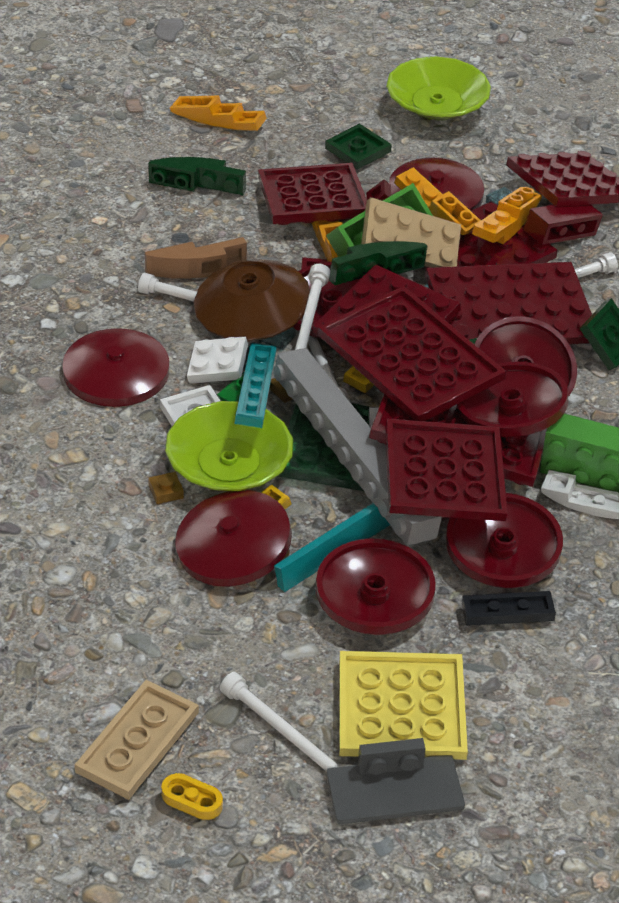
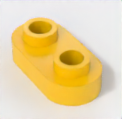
[161,773,223,820]

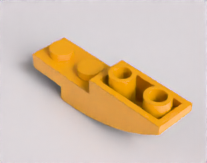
[394,167,481,235]
[472,187,542,244]

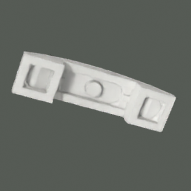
[541,470,619,519]

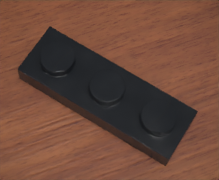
[461,591,556,626]

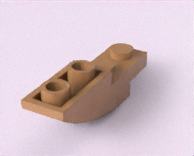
[145,237,247,279]

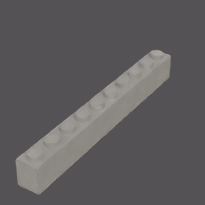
[273,348,442,546]

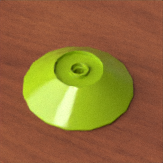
[386,56,491,121]
[165,401,293,491]

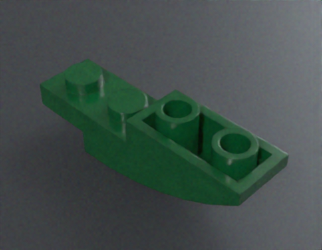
[148,157,246,195]
[329,241,428,285]

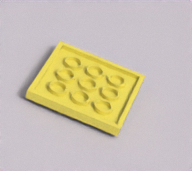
[339,651,468,760]

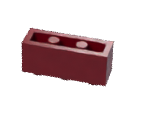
[523,205,603,245]

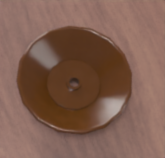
[193,259,310,342]

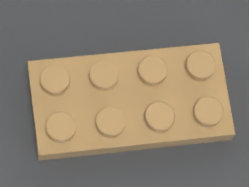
[361,198,461,268]
[74,680,199,800]

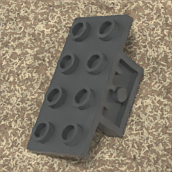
[327,738,465,824]

